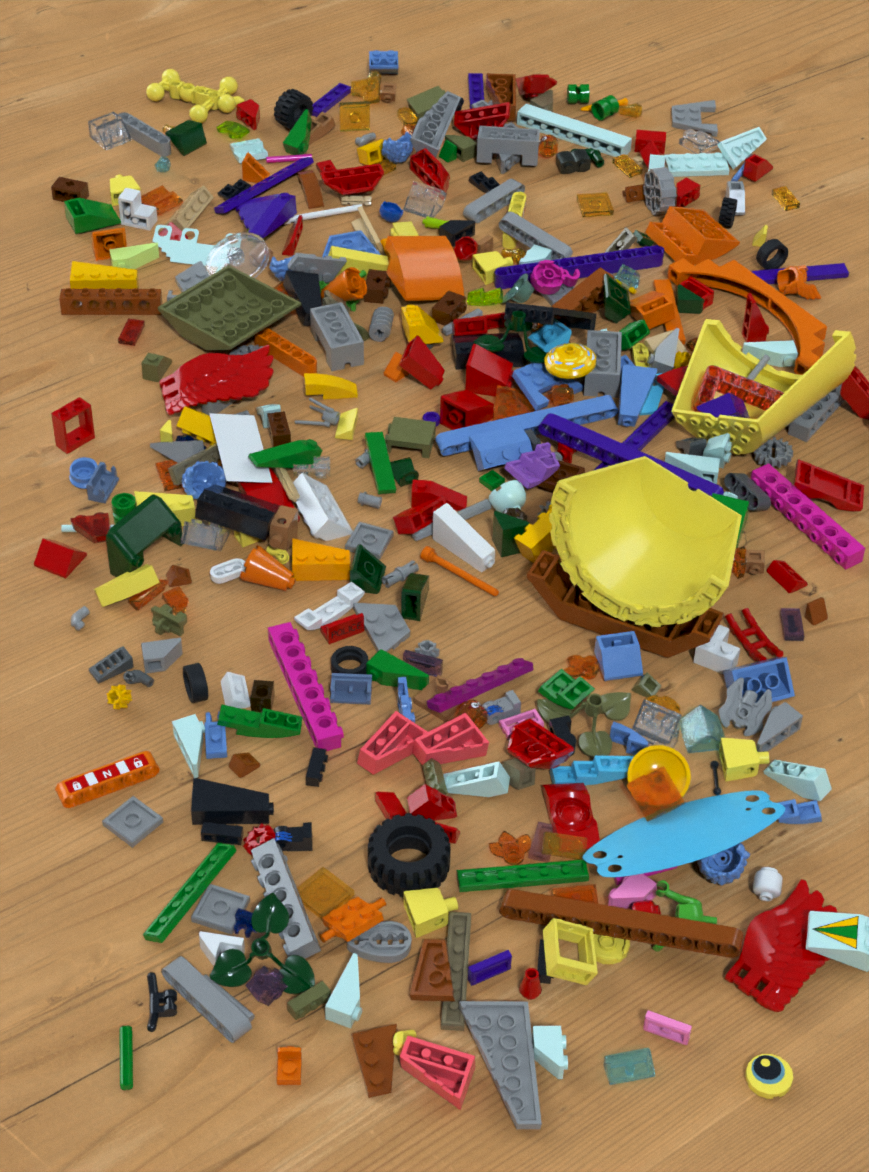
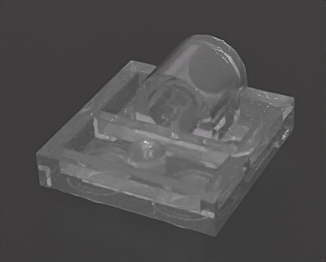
[293,456,330,479]

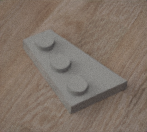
[287,253,347,284]

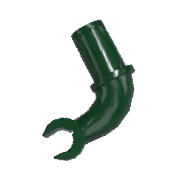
[571,148,604,167]

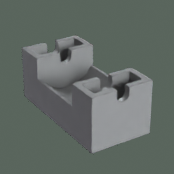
[477,126,540,166]
[310,302,364,371]
[584,330,622,398]

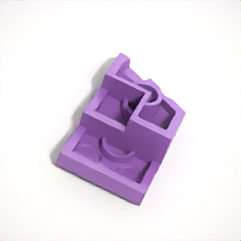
[504,442,560,489]

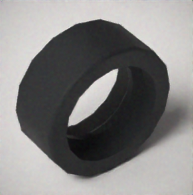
[756,239,788,270]
[331,646,368,674]
[183,663,209,703]

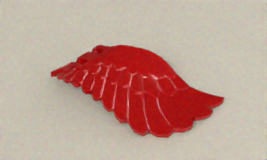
[159,344,274,415]
[725,879,838,1012]

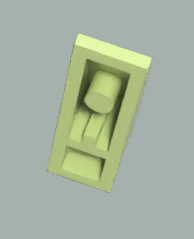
[109,242,159,269]

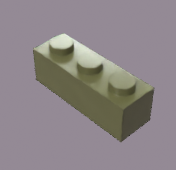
[422,758,448,795]
[287,981,331,1020]

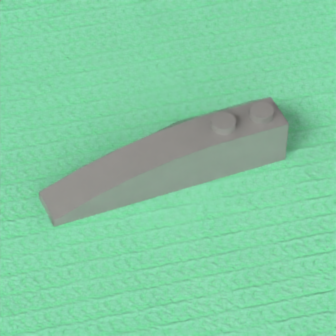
[410,91,461,158]

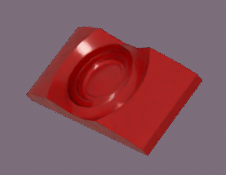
[794,459,864,511]
[542,783,600,854]

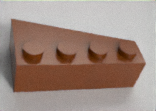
[486,73,516,122]
[551,267,614,313]

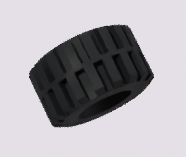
[274,89,313,130]

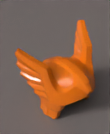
[777,265,821,300]

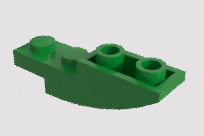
[217,704,303,738]

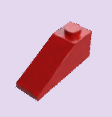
[741,293,769,342]
[411,480,467,511]
[393,496,446,534]

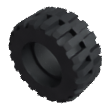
[368,813,451,897]

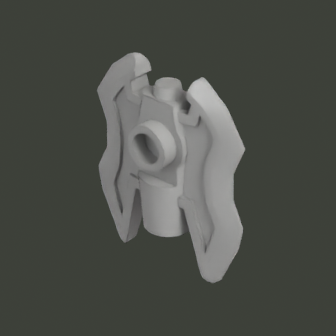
[719,677,772,736]

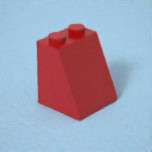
[465,344,514,398]
[440,390,494,430]

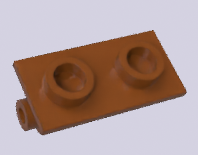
[622,184,645,203]

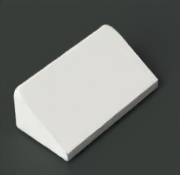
[221,672,251,709]

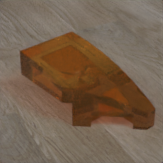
[162,586,189,615]

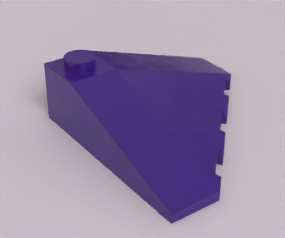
[235,193,297,238]

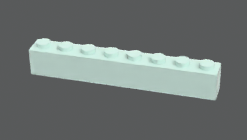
[517,104,632,160]

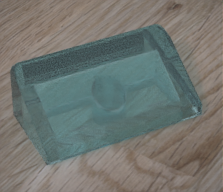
[603,1048,655,1085]

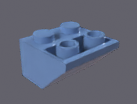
[369,50,399,74]
[594,631,643,681]

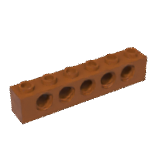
[59,288,163,315]

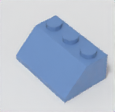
[469,424,533,471]
[723,657,795,703]

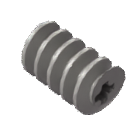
[369,307,394,342]

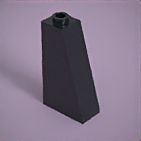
[283,270,322,326]
[191,778,274,825]

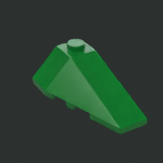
[248,439,323,468]

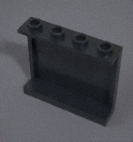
[504,302,597,330]

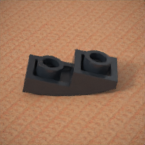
[469,171,500,193]
[218,179,251,200]

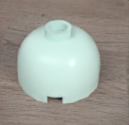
[488,480,526,513]

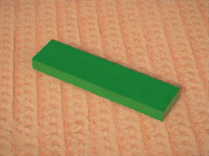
[364,432,397,494]

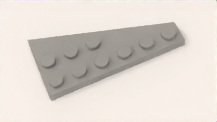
[459,1001,542,1129]

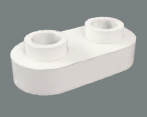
[210,558,246,584]

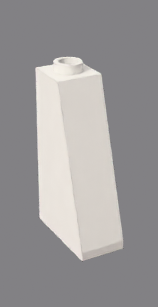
[433,503,495,573]

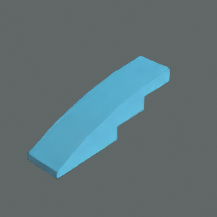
[549,756,634,785]

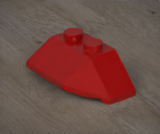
[516,74,557,98]
[454,102,511,140]
[410,148,450,200]
[320,163,384,195]
[840,366,869,420]
[508,719,574,769]

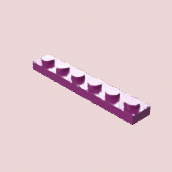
[427,658,534,713]

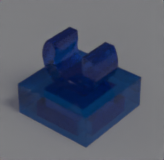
[234,908,257,938]

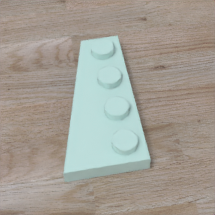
[717,127,767,170]

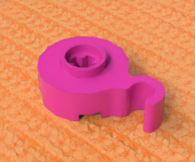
[530,260,580,295]

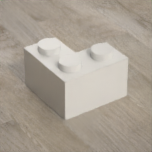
[118,188,157,231]
[693,625,740,675]

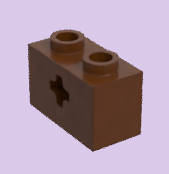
[51,177,89,202]
[364,269,391,304]
[432,291,467,326]
[267,411,291,447]

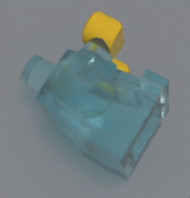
[615,264,640,294]

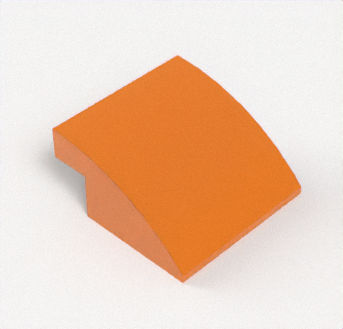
[645,206,740,265]
[385,236,464,301]

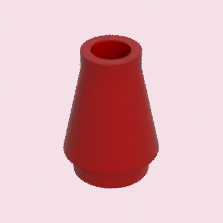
[519,968,542,1000]

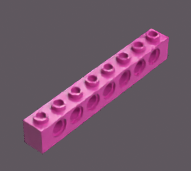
[751,463,865,570]
[268,622,344,751]

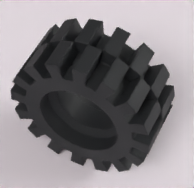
[719,197,737,228]

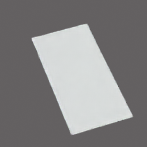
[209,413,273,483]

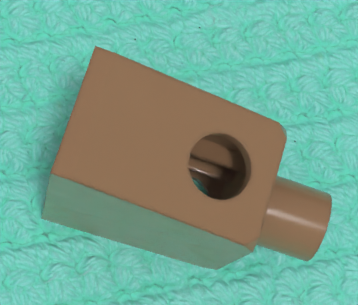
[269,505,298,550]

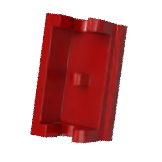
[680,276,714,309]

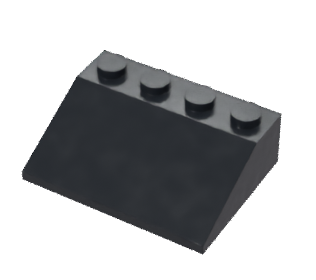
[451,333,524,370]
[195,484,280,541]

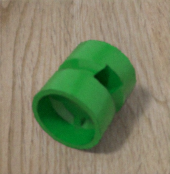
[567,84,590,104]
[591,95,619,120]
[111,493,136,524]

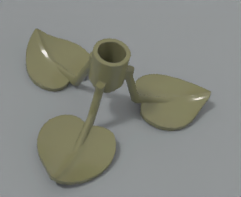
[537,692,631,758]

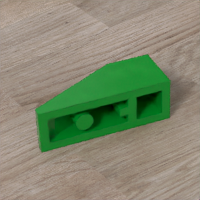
[283,109,312,155]
[366,649,429,690]

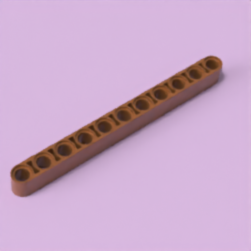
[499,889,744,958]

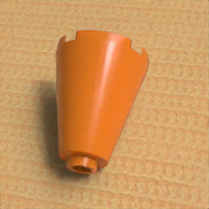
[321,267,367,302]
[240,545,296,591]

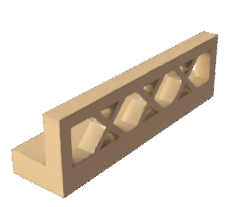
[165,185,214,231]
[351,206,386,256]

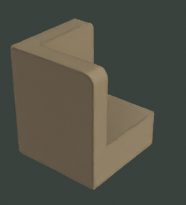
[503,758,536,790]

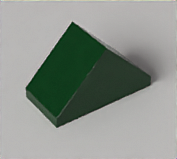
[676,284,704,314]

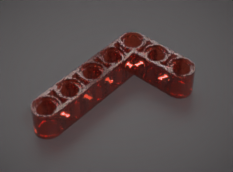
[693,365,784,412]

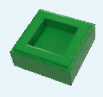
[479,470,505,491]

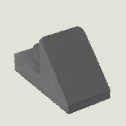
[676,437,707,456]

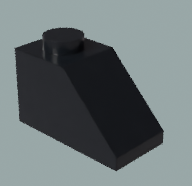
[439,220,475,248]

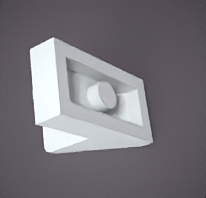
[199,931,245,966]

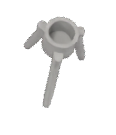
[295,398,340,427]

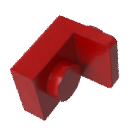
[557,442,577,464]

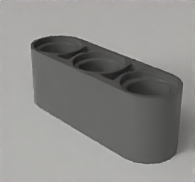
[724,473,771,511]

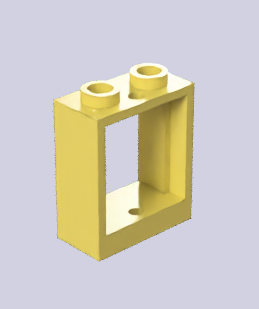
[543,918,598,985]

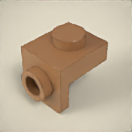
[380,82,397,102]
[475,235,493,254]
[745,550,765,574]

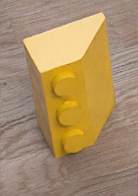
[401,305,443,344]
[176,406,217,445]

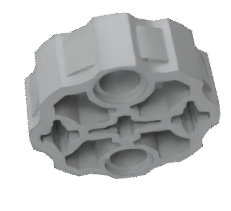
[643,167,676,215]

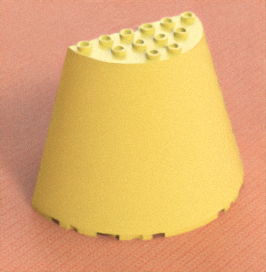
[671,319,856,455]
[549,456,742,627]

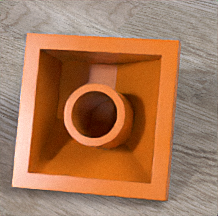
[91,227,127,261]

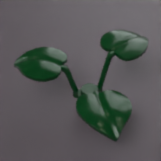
[473,311,548,363]
[209,893,315,994]

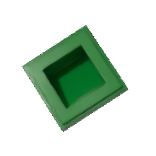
[439,140,457,163]

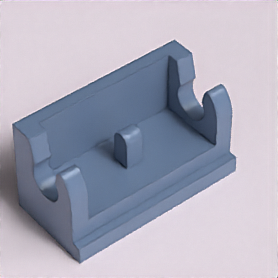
[86,462,119,504]
[330,673,372,705]

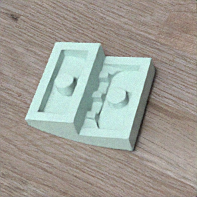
[230,138,268,163]

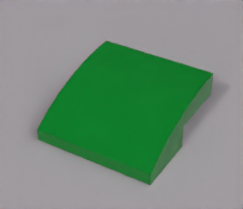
[538,669,595,709]

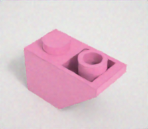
[608,874,657,910]

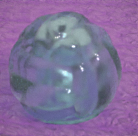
[154,156,171,172]

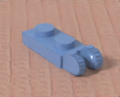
[204,712,227,759]

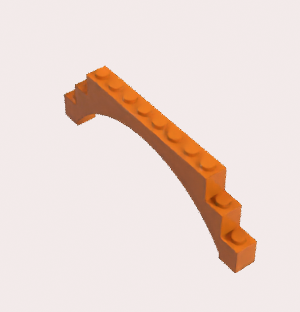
[667,258,827,375]

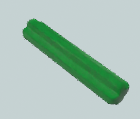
[119,1025,133,1090]

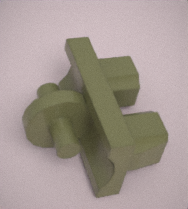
[151,604,187,636]

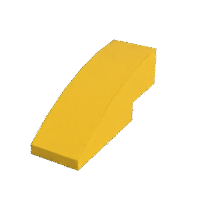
[304,373,358,400]

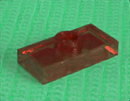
[118,318,145,346]

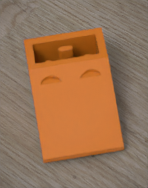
[630,291,675,329]

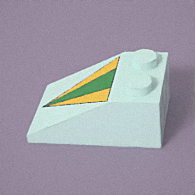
[806,911,869,972]

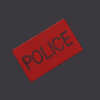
[320,613,364,645]

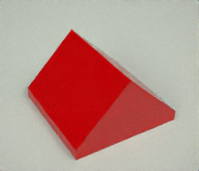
[34,538,87,579]

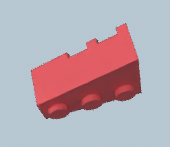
[357,711,427,775]
[412,713,489,765]
[400,1036,476,1110]

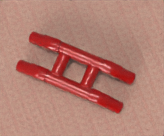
[725,608,784,662]

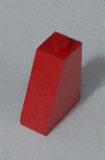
[399,335,445,390]

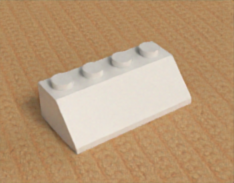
[293,473,353,541]

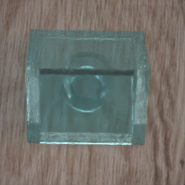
[678,704,725,753]

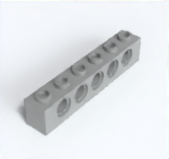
[788,384,845,442]
[251,838,321,959]

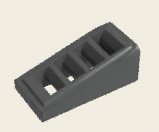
[89,646,134,684]

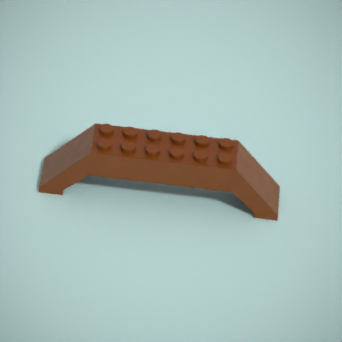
[526,550,724,658]

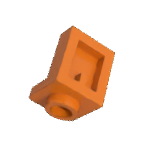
[277,1046,302,1085]

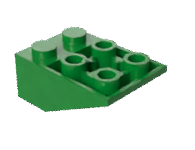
[64,198,121,234]

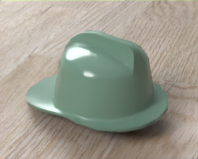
[500,274,534,304]

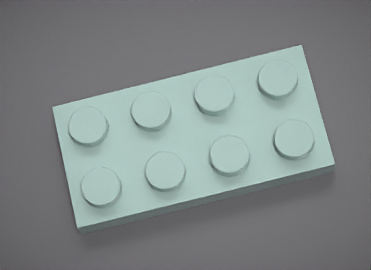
[665,152,730,177]

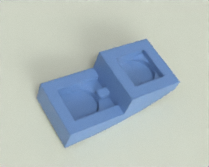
[610,722,649,755]
[778,799,822,824]

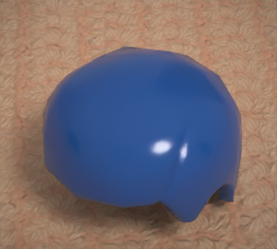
[379,201,403,223]

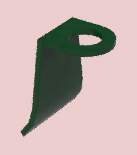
[390,457,419,487]

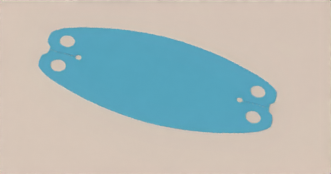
[582,790,786,877]

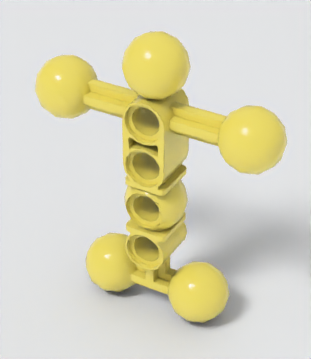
[146,69,238,123]

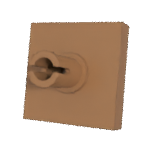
[414,675,468,722]

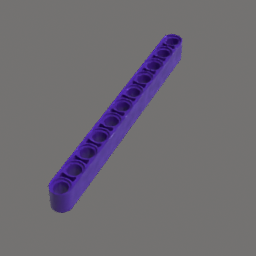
[494,245,664,289]
[538,413,724,497]

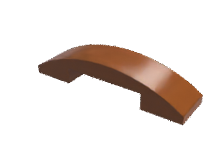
[296,170,324,209]

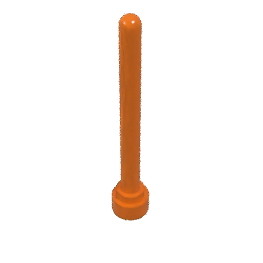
[420,546,499,596]

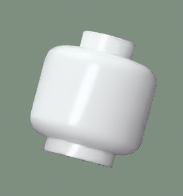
[753,867,783,901]

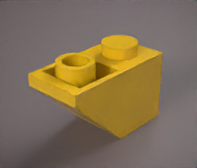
[357,139,384,165]

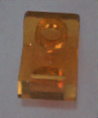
[731,546,746,579]

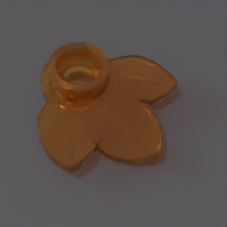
[564,655,599,680]
[489,831,531,865]

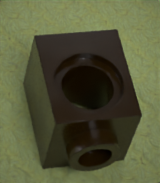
[251,680,275,712]

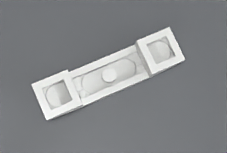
[294,582,365,630]

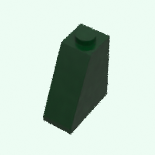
[401,573,429,621]

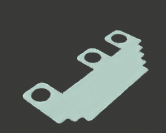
[152,225,242,268]

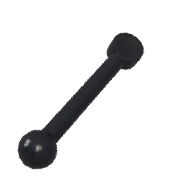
[710,761,721,795]

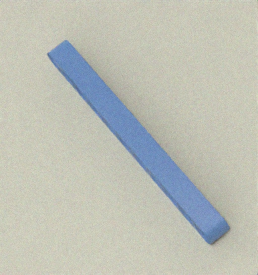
[435,395,618,456]

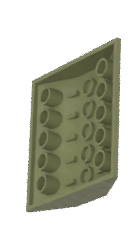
[158,265,301,350]

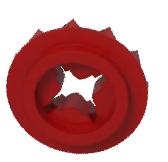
[243,824,276,855]

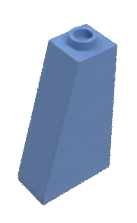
[617,365,657,427]

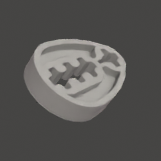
[346,921,412,963]

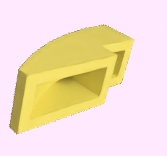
[94,564,160,607]

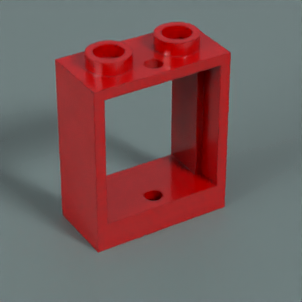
[51,397,95,454]

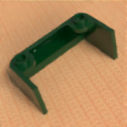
[106,494,183,577]

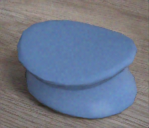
[69,457,98,489]

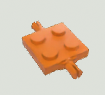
[319,897,386,943]

